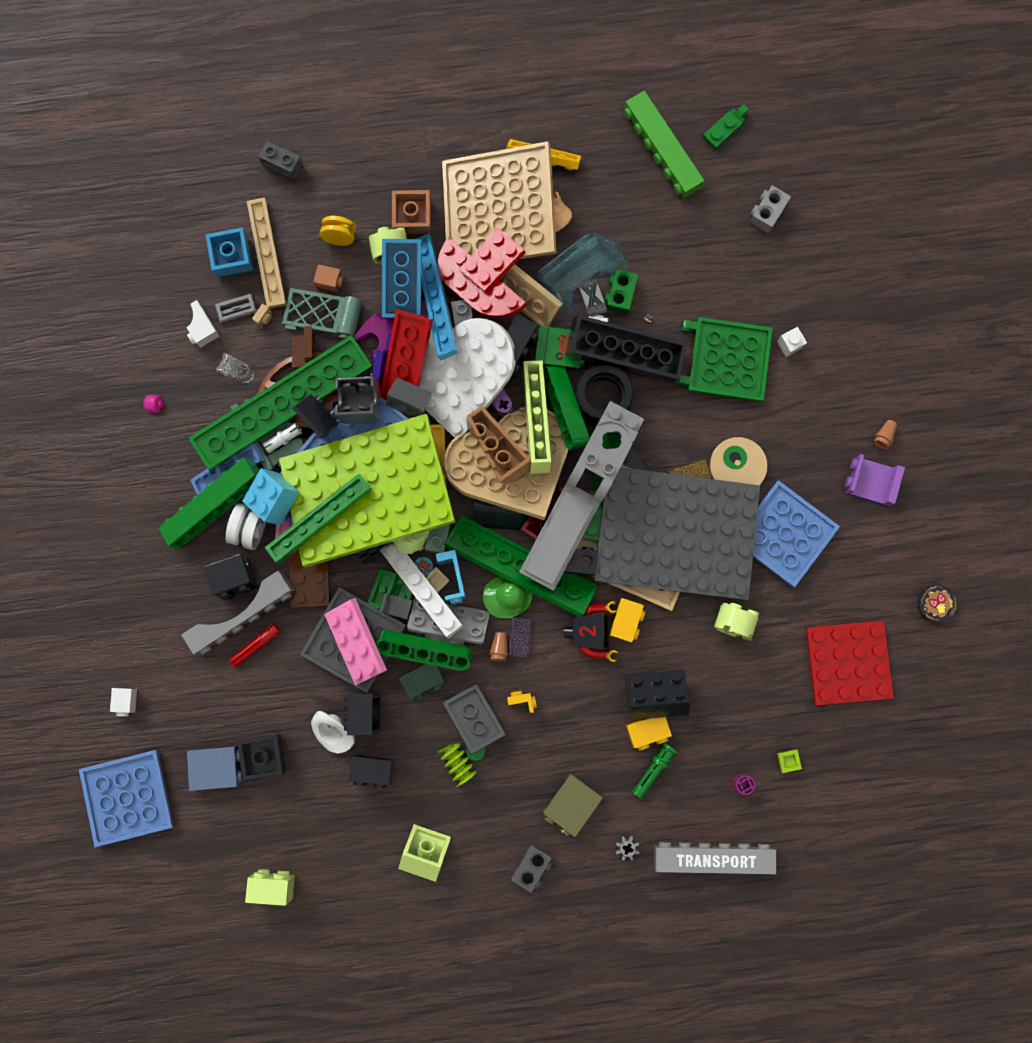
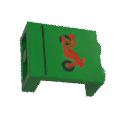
[535,326,585,372]

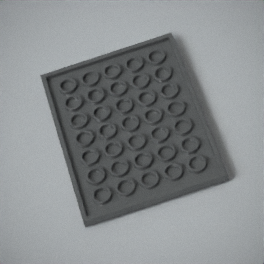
[594,467,760,600]

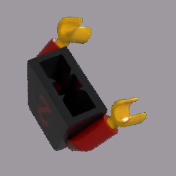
[564,601,618,662]

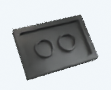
[443,684,506,755]

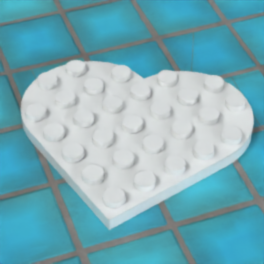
[420,318,516,438]

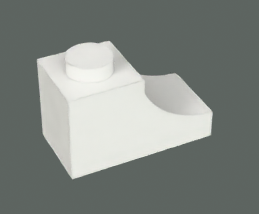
[187,300,220,348]

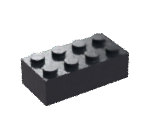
[344,693,381,735]

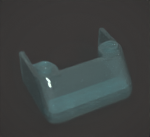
[536,233,630,313]

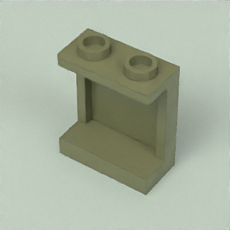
[543,773,603,837]

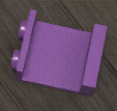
[845,454,905,506]

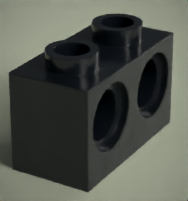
[563,547,598,576]

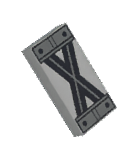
[578,280,607,316]

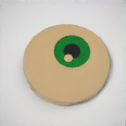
[709,437,767,485]

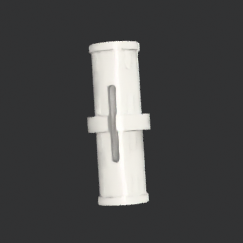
[263,423,302,453]

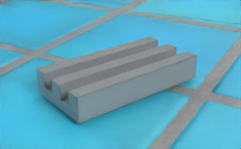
[215,294,257,324]

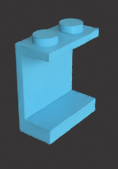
[436,550,466,605]

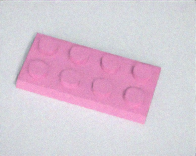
[324,598,387,686]

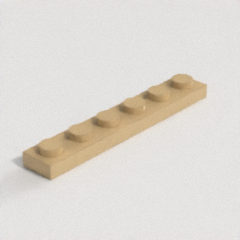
[247,198,286,309]

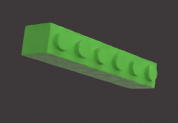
[624,91,704,199]

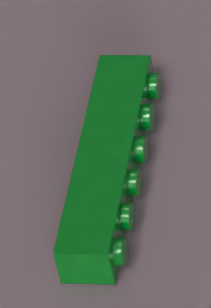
[158,457,259,549]

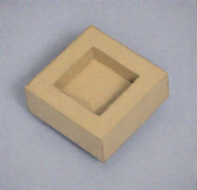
[252,303,272,328]
[426,567,450,593]

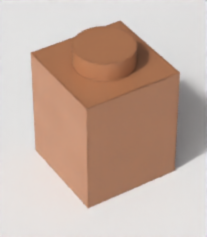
[313,264,344,293]

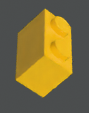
[609,598,646,643]
[625,717,672,751]

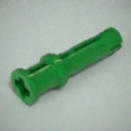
[632,742,678,799]

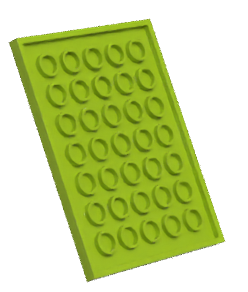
[279,414,456,568]

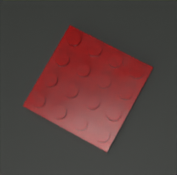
[805,621,894,705]

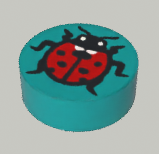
[415,557,434,577]

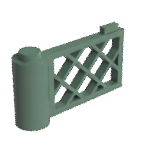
[282,288,363,340]

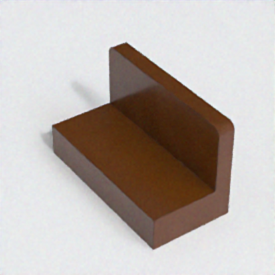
[292,326,315,369]

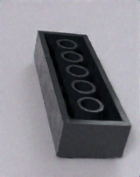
[565,315,687,383]

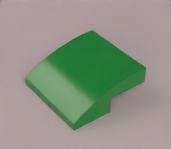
[368,569,414,609]

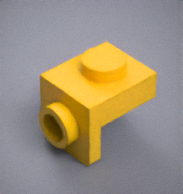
[507,691,537,713]

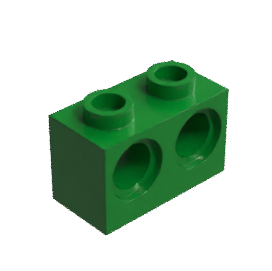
[604,269,638,315]

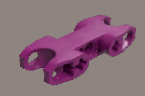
[354,287,429,360]

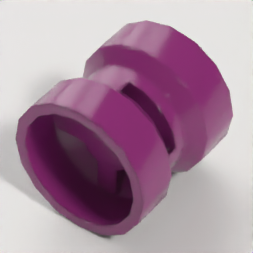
[733,774,756,795]

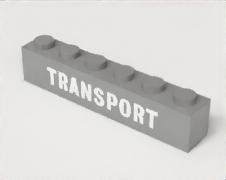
[654,842,776,874]

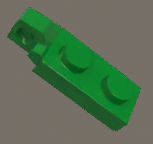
[703,104,749,150]

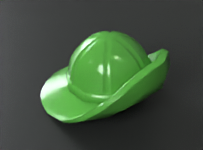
[483,576,533,618]

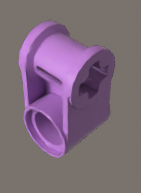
[491,388,513,417]

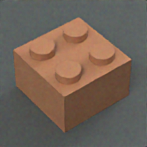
[392,190,431,235]

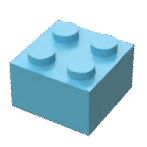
[242,468,299,525]

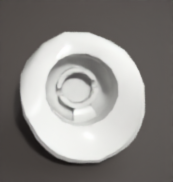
[311,711,355,754]

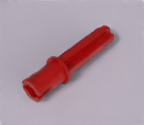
[229,623,281,667]

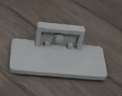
[407,598,490,646]

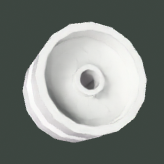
[225,503,266,551]

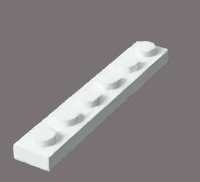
[380,542,463,638]

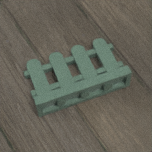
[231,389,305,472]

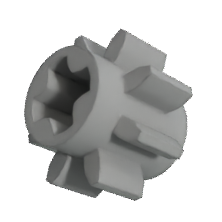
[615,836,639,860]

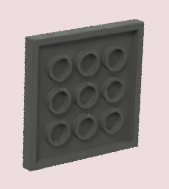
[300,587,406,693]

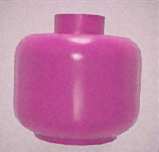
[143,395,165,414]

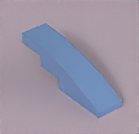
[191,443,265,495]

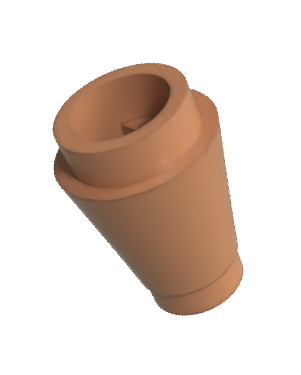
[874,420,897,449]
[489,632,508,662]

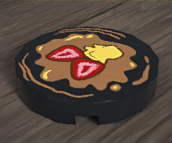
[918,585,958,623]

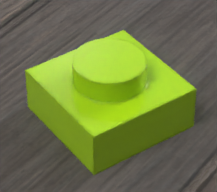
[777,749,802,773]

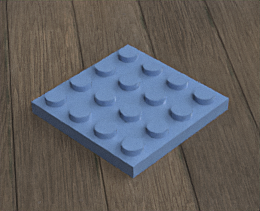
[753,480,840,588]
[79,750,174,847]

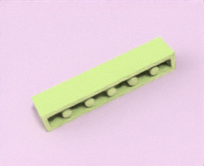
[523,360,551,474]

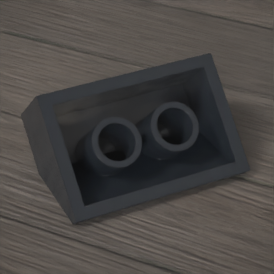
[474,499,529,530]

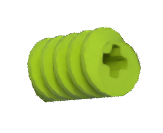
[437,743,477,787]

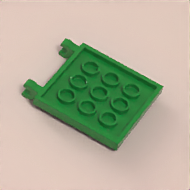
[675,317,773,402]

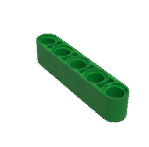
[543,366,590,450]
[376,630,472,671]

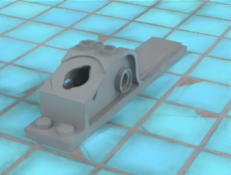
[519,401,644,591]

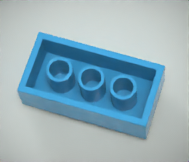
[382,238,422,318]

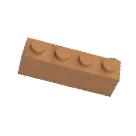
[467,406,531,484]

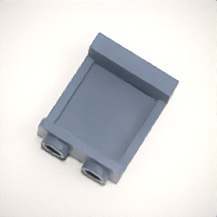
[187,746,243,791]

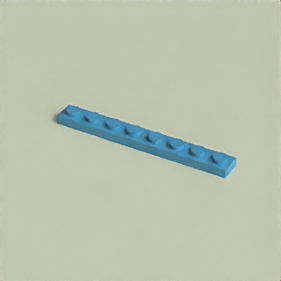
[416,233,458,360]

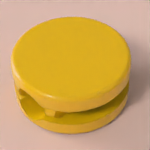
[319,216,356,246]

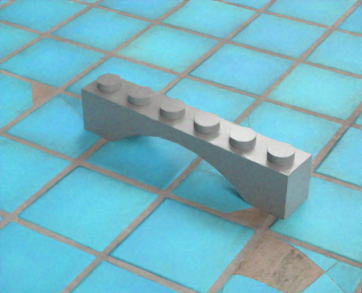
[182,570,295,655]

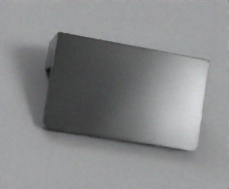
[386,378,432,417]

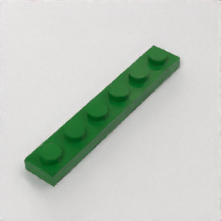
[582,432,621,542]
[265,474,372,564]

